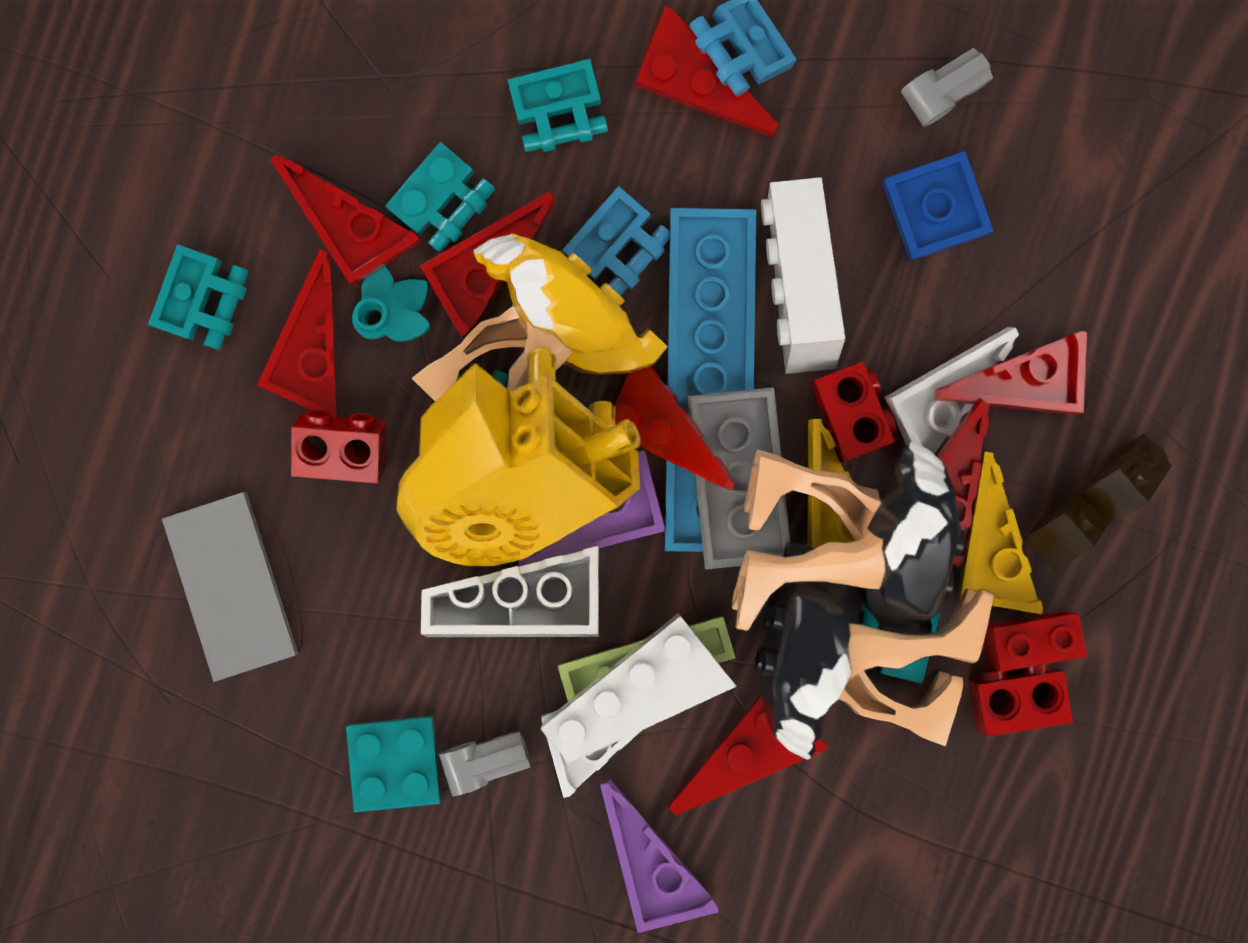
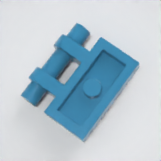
[690,0,797,97]
[562,186,670,296]

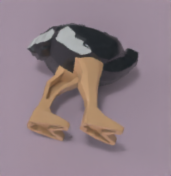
[732,442,965,634]
[754,541,993,760]

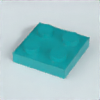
[346,715,442,813]

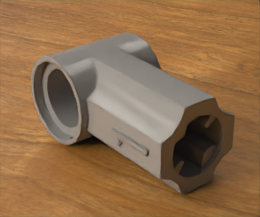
[901,48,993,128]
[439,730,531,796]

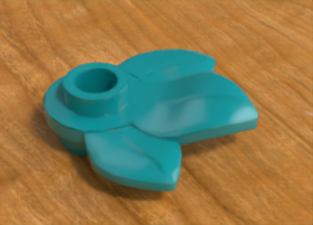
[352,266,430,342]

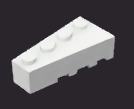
[761,177,845,374]
[421,546,599,637]
[541,613,736,764]

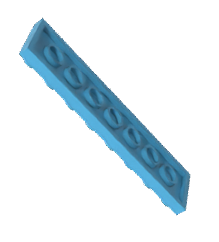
[665,208,756,552]

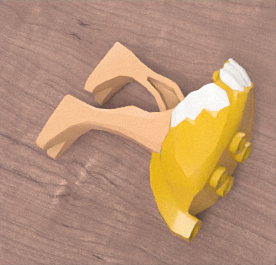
[412,233,668,402]

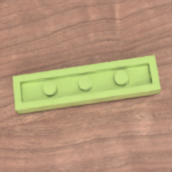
[558,616,735,701]

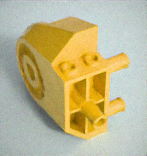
[397,348,640,566]

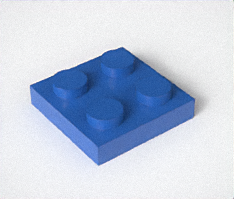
[882,151,994,262]

